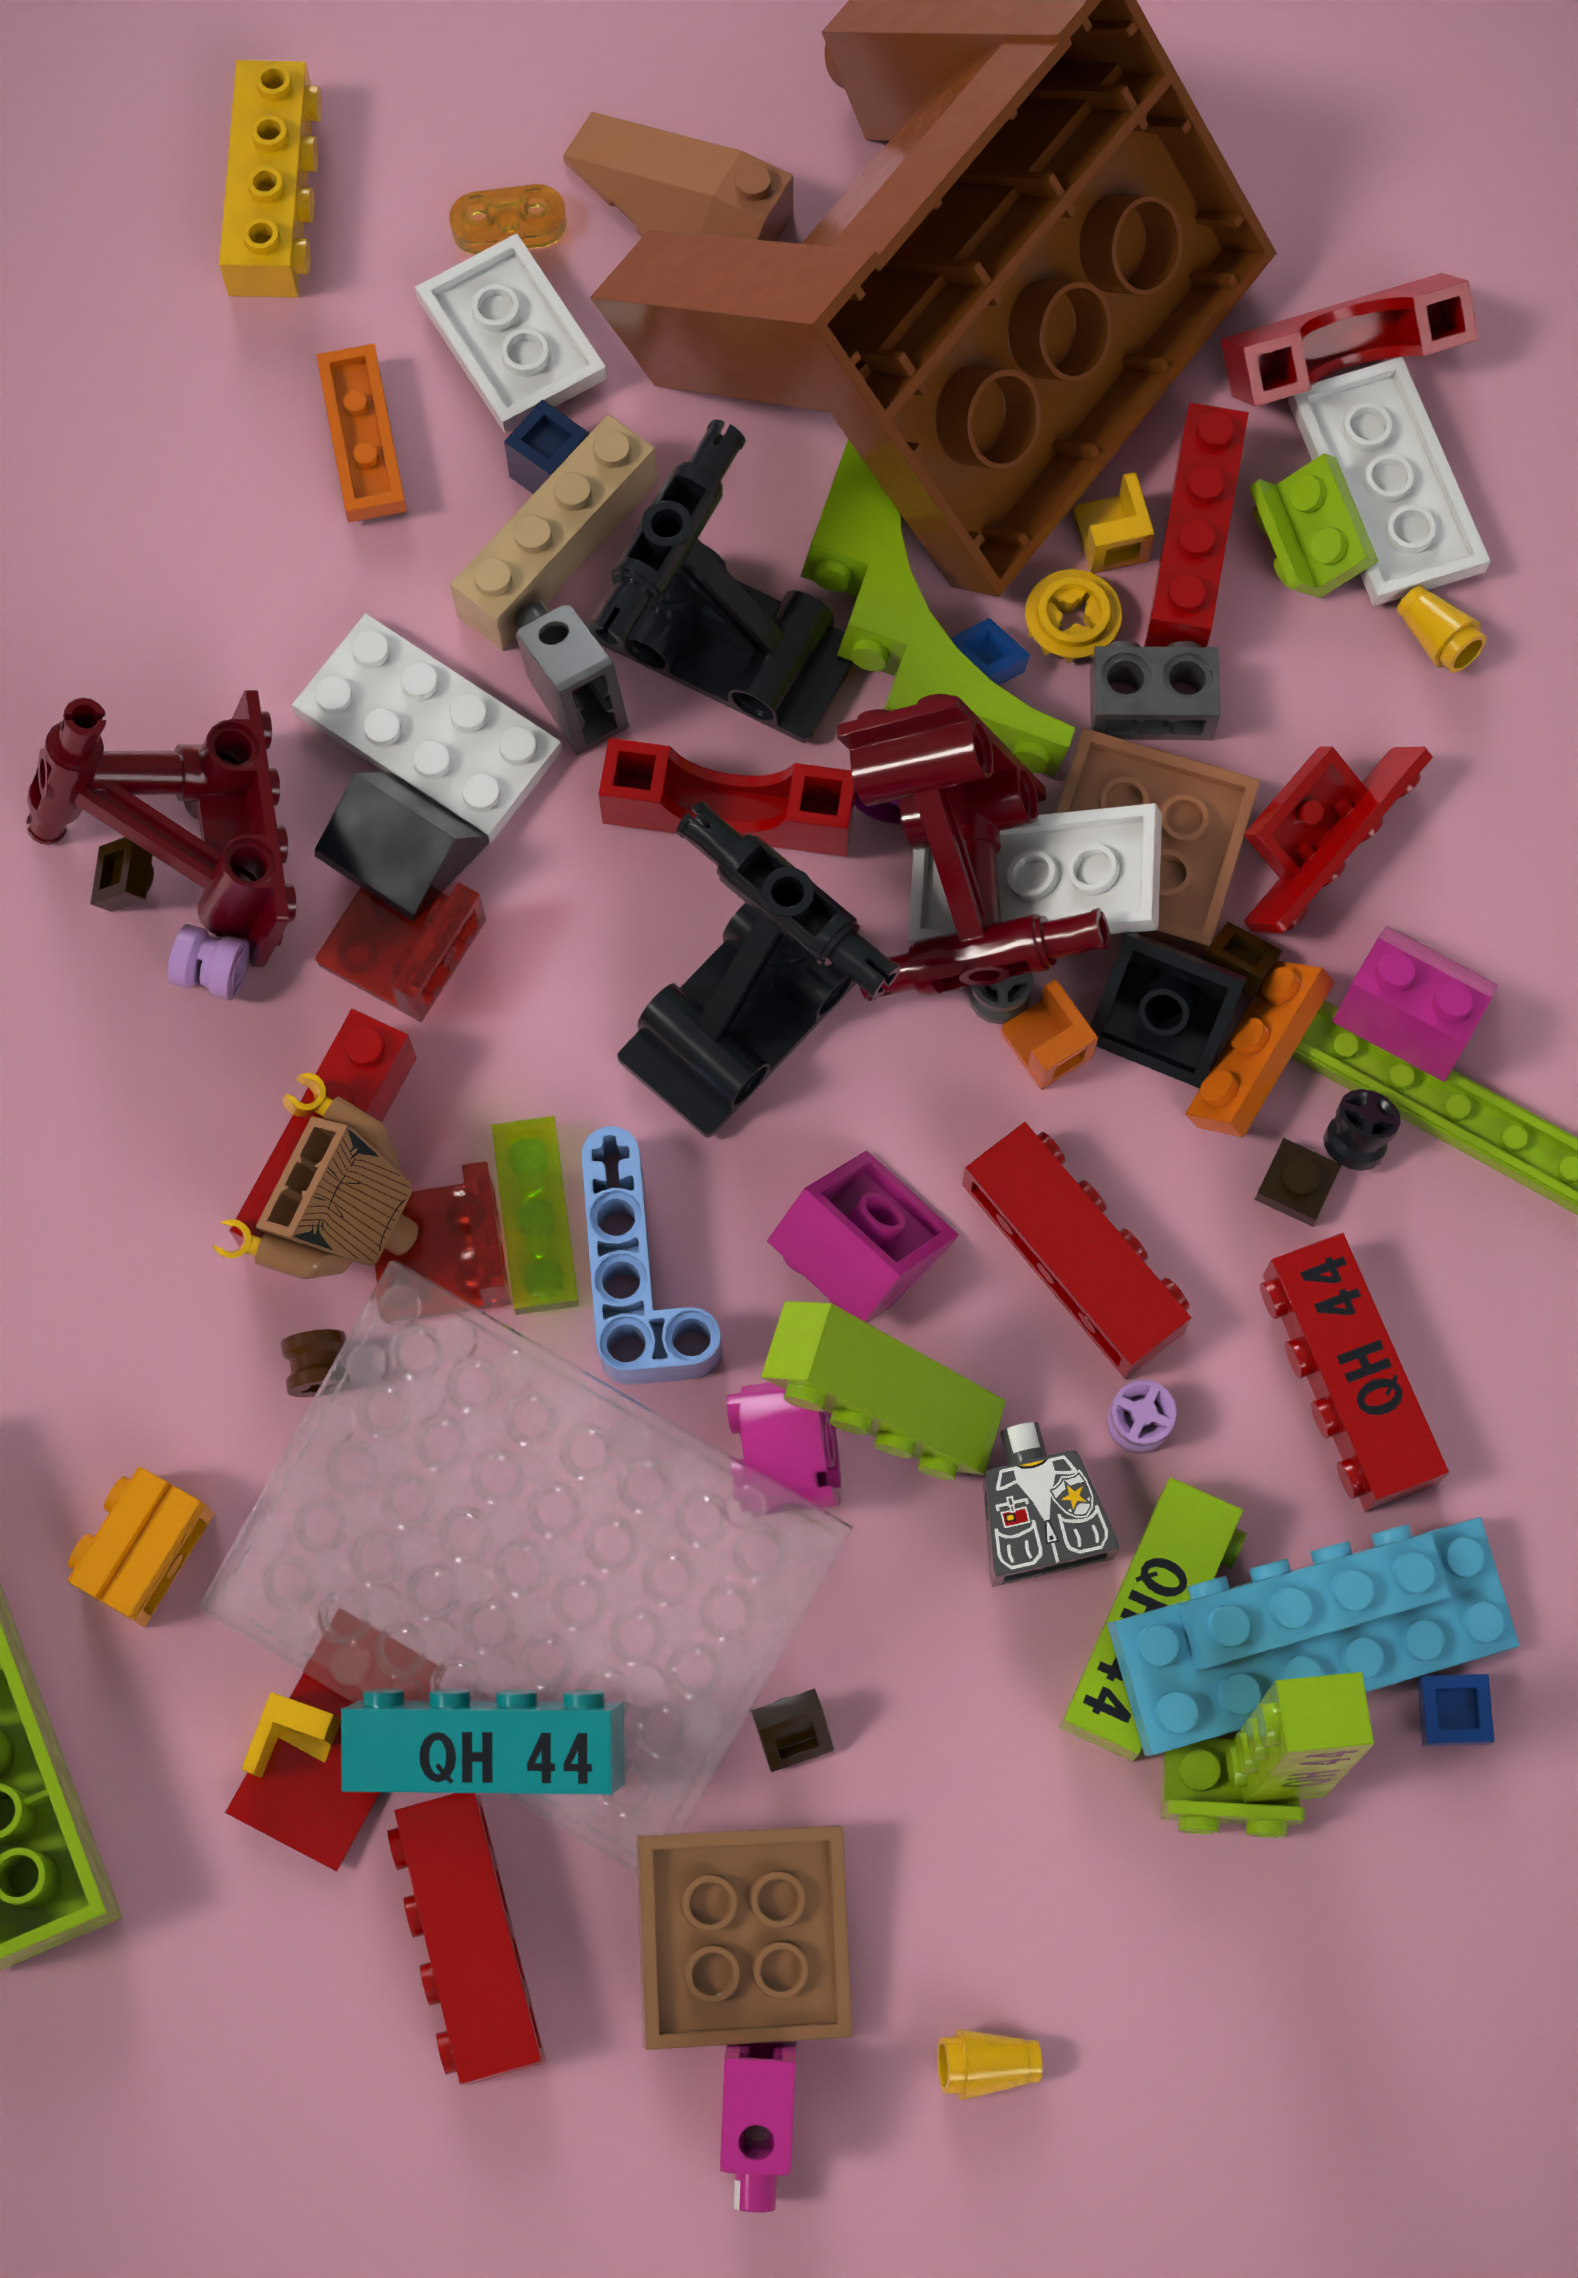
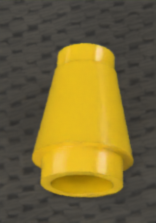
[1397,585,1487,673]
[937,2029,1042,2101]

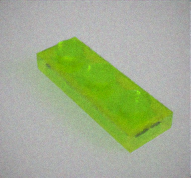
[491,1116,580,1315]

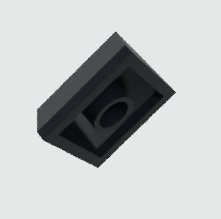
[315,772,489,922]
[1090,932,1247,1089]

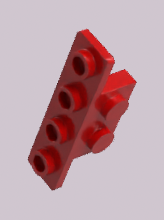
[1243,746,1433,934]

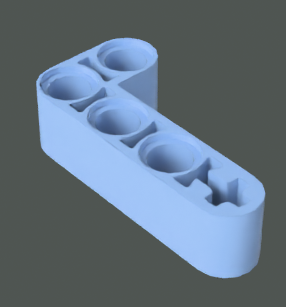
[582,1126,722,1385]

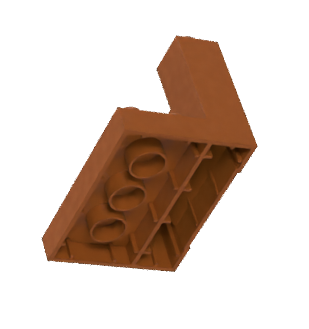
[590,0,1277,597]

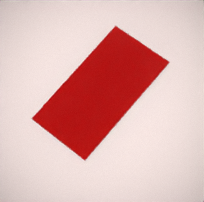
[225,1607,447,1872]

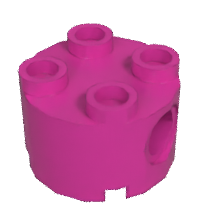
[727,1383,841,1516]

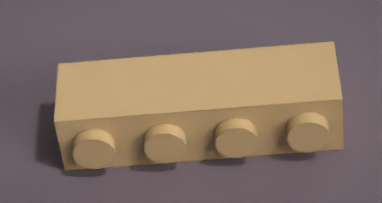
[450,414,658,651]

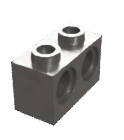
[1090,641,1220,740]

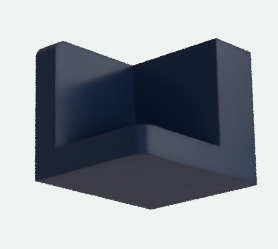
[504,399,589,494]

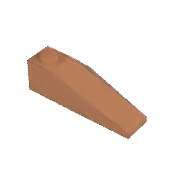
[563,112,793,242]

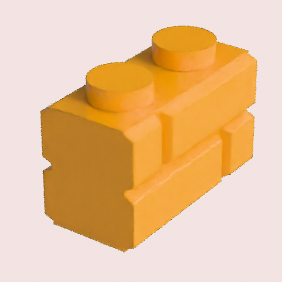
[67,1466,215,1628]

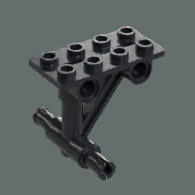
[588,419,853,743]
[617,801,901,1138]

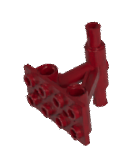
[26,690,296,967]
[836,694,1110,1001]

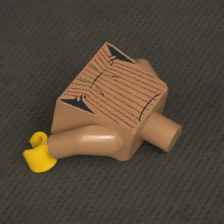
[212,1073,418,1279]

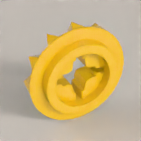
[1024,569,1122,664]

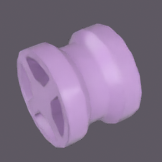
[1107,1380,1177,1454]

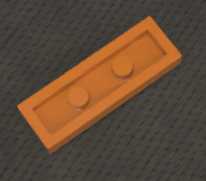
[316,343,407,523]
[1185,961,1335,1138]

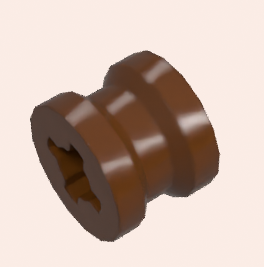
[281,1329,353,1397]

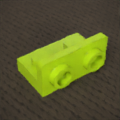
[1249,453,1379,598]
[1161,1738,1305,1838]

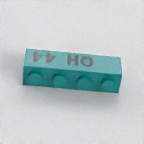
[341,1689,625,1795]

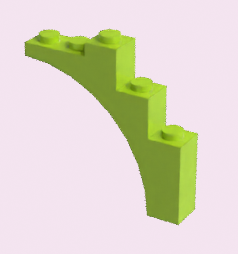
[800,439,1075,777]

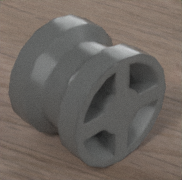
[968,972,1034,1024]

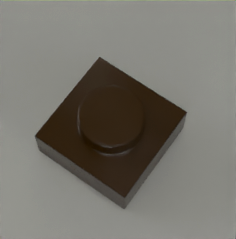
[90,837,154,912]
[1202,921,1283,998]
[1254,1138,1342,1227]
[751,1688,834,1772]

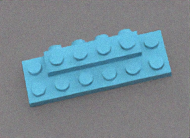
[1107,1517,1520,1756]

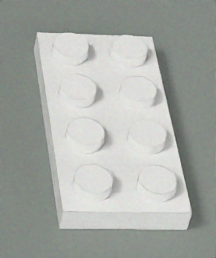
[1288,357,1491,607]
[292,613,563,844]
[908,803,1162,945]

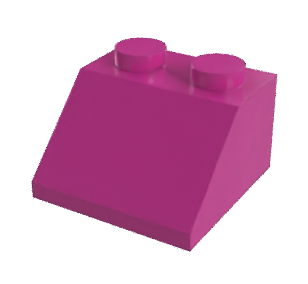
[1332,926,1498,1082]
[767,1150,959,1323]

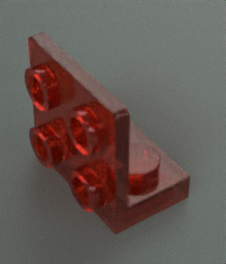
[316,882,486,1023]
[375,1161,511,1324]

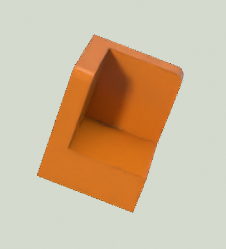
[1001,979,1098,1090]

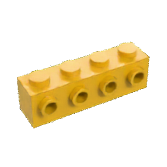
[219,60,322,298]

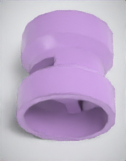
[167,924,250,1001]

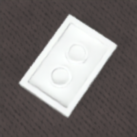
[415,233,607,434]

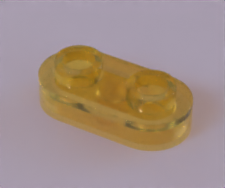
[449,184,567,255]

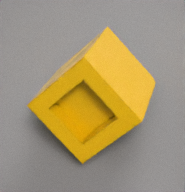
[1073,472,1155,574]
[241,1692,341,1778]

